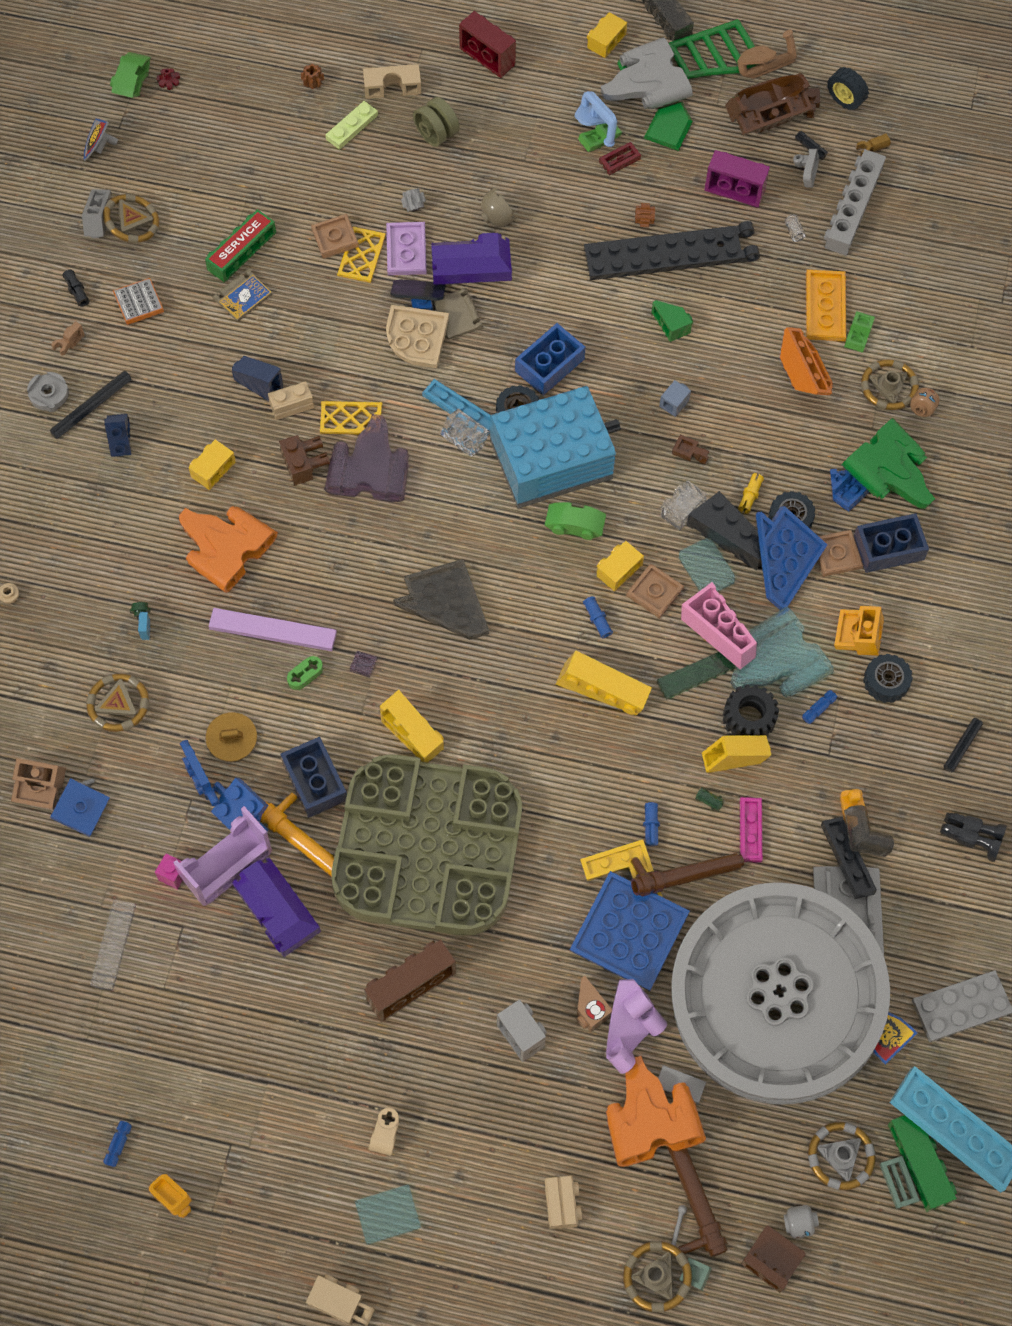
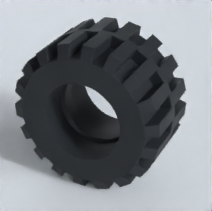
[723,684,779,737]

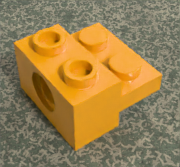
[834,606,884,656]

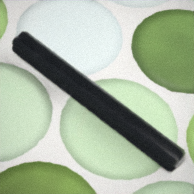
[50,371,131,439]

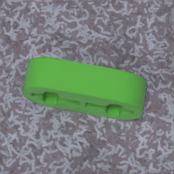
[287,656,323,690]

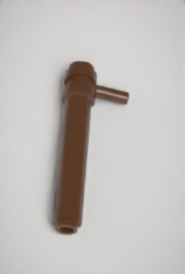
[631,853,744,897]
[667,1146,728,1257]

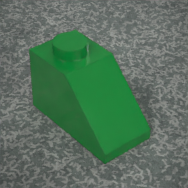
[651,300,693,342]

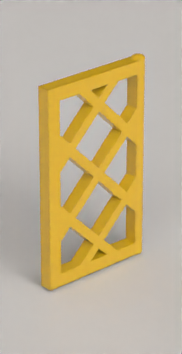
[337,226,386,283]
[320,401,383,435]

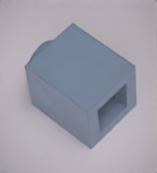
[659,380,691,417]

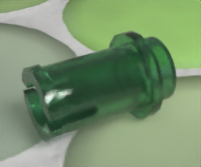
[695,787,725,811]

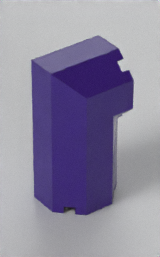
[431,233,512,284]
[232,857,321,957]

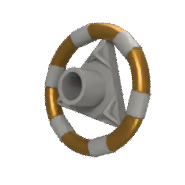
[808,1122,876,1190]

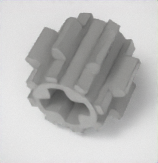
[401,188,426,212]

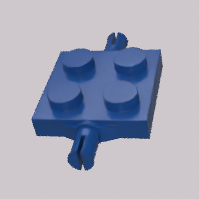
[180,740,220,806]
[211,778,269,832]

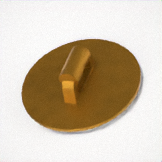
[205,712,257,762]

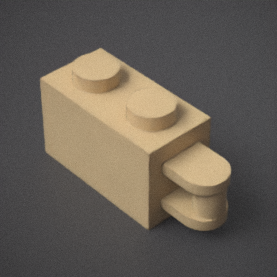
[306,1274,375,1326]

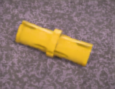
[737,473,764,514]

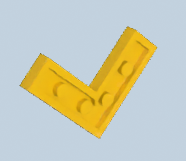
[580,839,662,897]

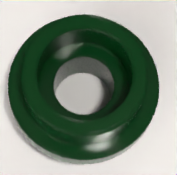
[129,602,151,618]

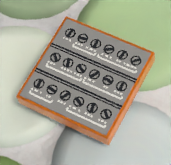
[113,278,164,325]

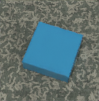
[138,612,150,640]

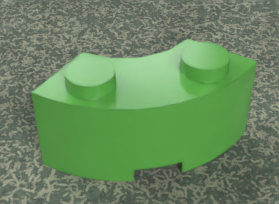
[110,52,151,98]
[545,502,606,540]

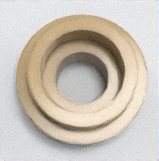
[0,583,19,604]

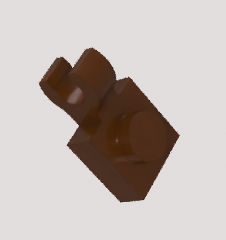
[806,88,820,118]
[672,434,709,464]

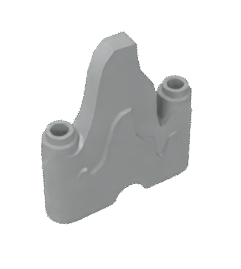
[601,37,693,110]

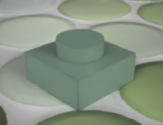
[679,1258,712,1291]

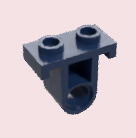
[104,413,132,457]

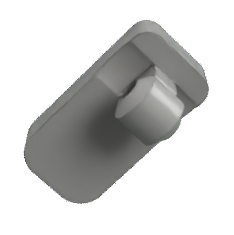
[793,149,819,188]

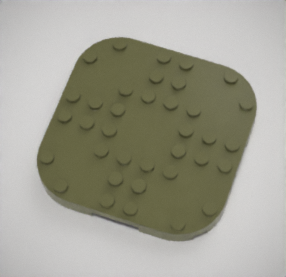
[332,754,522,936]

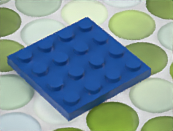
[570,871,690,992]

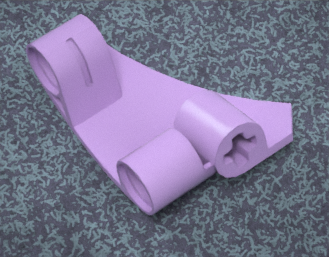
[606,979,667,1074]

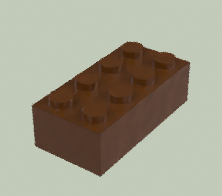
[364,939,456,1022]

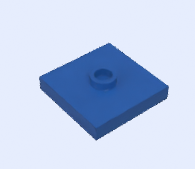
[50,778,110,837]

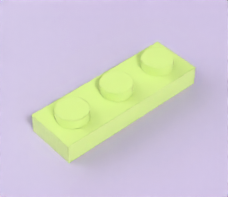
[325,101,378,150]

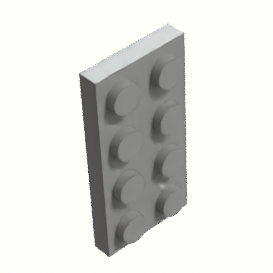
[912,970,1012,1043]

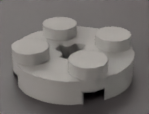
[27,372,69,412]

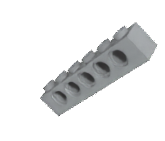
[824,149,886,256]

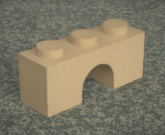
[363,64,421,99]

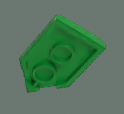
[644,101,693,151]

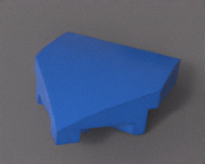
[830,469,869,512]

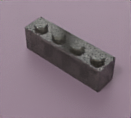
[642,0,694,41]

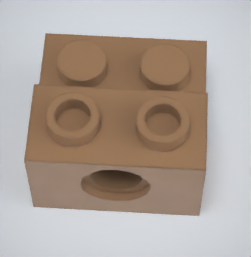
[11,758,67,810]

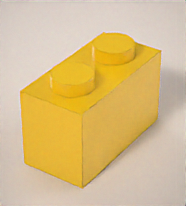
[587,12,627,58]
[189,439,236,490]
[596,541,644,592]

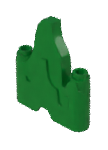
[841,418,935,509]

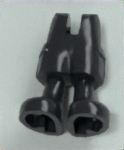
[940,813,1007,862]

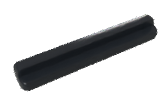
[944,718,983,773]

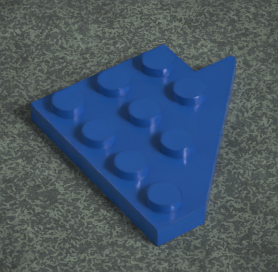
[756,506,828,611]

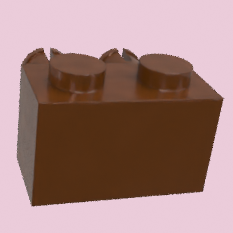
[279,435,330,486]

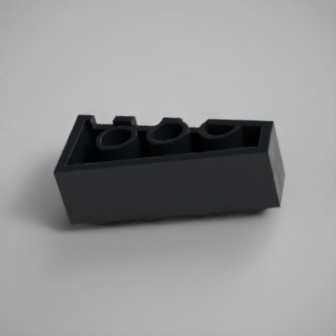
[687,491,762,571]

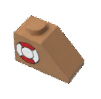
[576,976,612,1032]

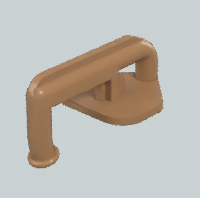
[737,30,797,78]

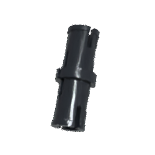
[62,269,90,307]

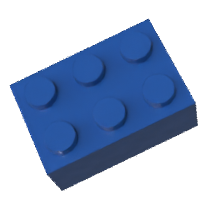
[515,323,586,396]

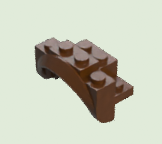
[725,73,813,136]

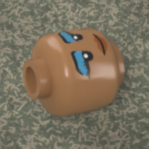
[910,387,940,417]

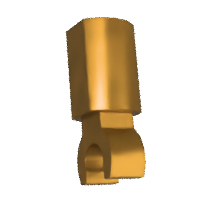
[856,133,891,156]

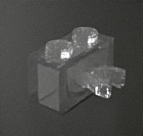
[661,480,707,531]

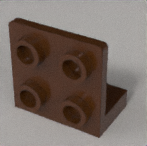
[741,1225,806,1293]

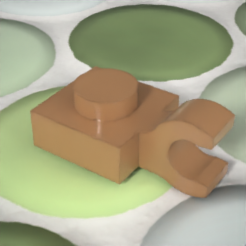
[51,321,85,356]

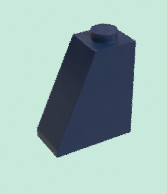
[232,356,284,402]

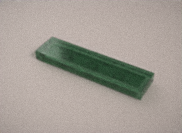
[657,652,738,700]

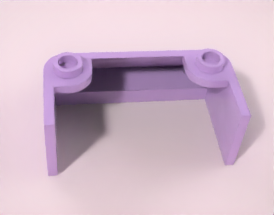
[173,806,272,906]

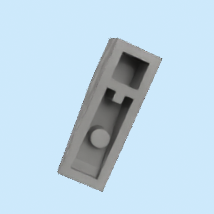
[82,189,111,238]

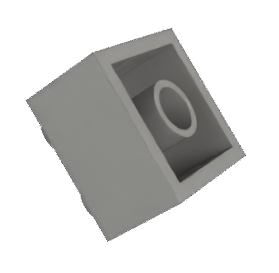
[497,999,547,1062]

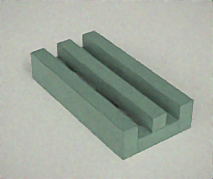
[879,1156,920,1209]

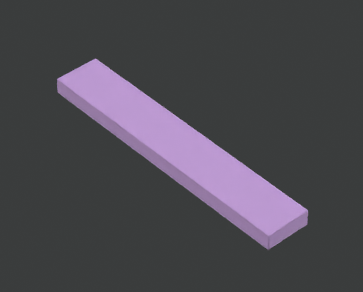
[208,608,337,652]

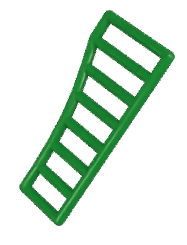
[617,19,760,79]

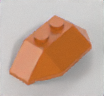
[780,327,833,395]

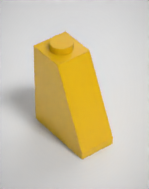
[702,736,771,773]

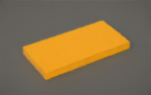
[806,270,846,342]

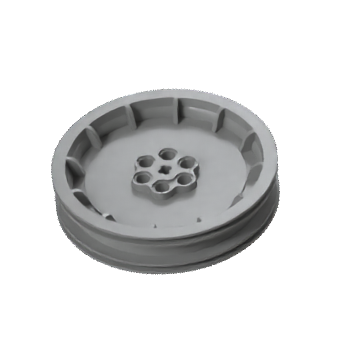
[672,883,890,1105]

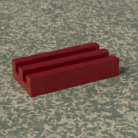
[599,142,641,176]

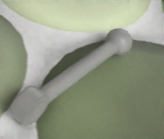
[671,1205,687,1246]

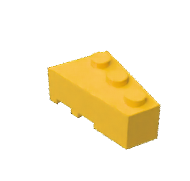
[380,690,444,763]

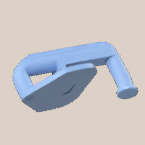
[575,91,617,147]

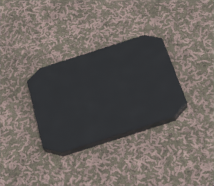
[390,279,446,301]

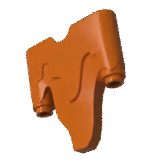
[179,506,278,593]
[606,1056,706,1167]

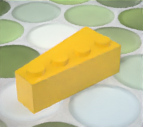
[555,650,652,715]

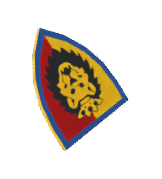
[873,1012,918,1065]

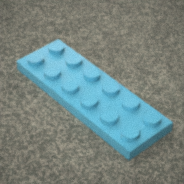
[889,1066,1012,1193]

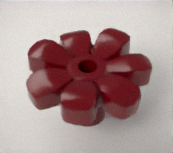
[156,68,180,90]

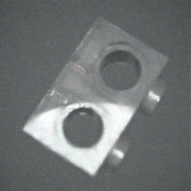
[440,409,490,457]

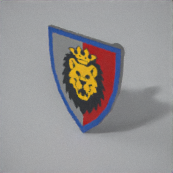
[84,118,118,161]

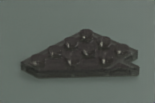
[393,559,490,640]

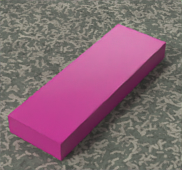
[739,797,763,863]

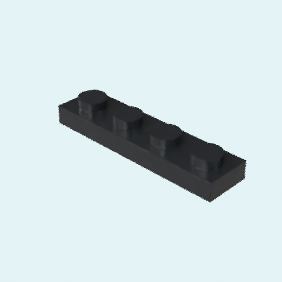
[821,817,877,899]

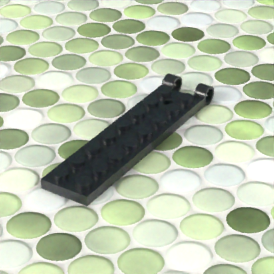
[584,221,760,281]

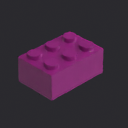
[704,150,770,208]

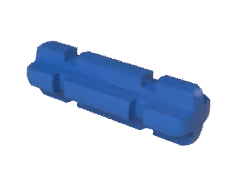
[802,690,837,724]
[103,1121,132,1167]

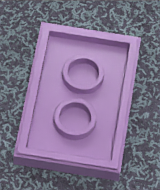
[386,222,427,275]

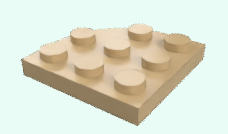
[386,305,449,369]

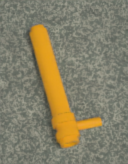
[260,793,334,877]

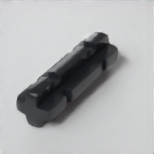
[795,131,828,160]

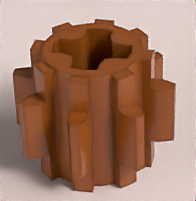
[301,64,324,89]
[635,203,655,227]

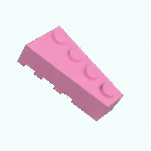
[681,582,757,669]

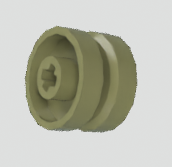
[413,97,460,147]

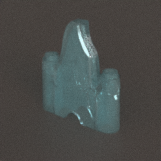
[731,607,834,697]

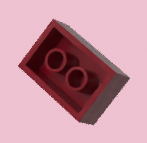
[459,11,516,78]

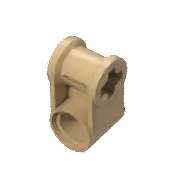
[369,1108,399,1156]

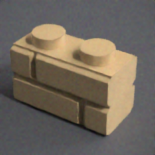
[268,381,314,420]
[544,1176,582,1230]

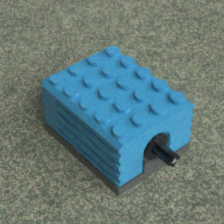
[490,386,621,509]

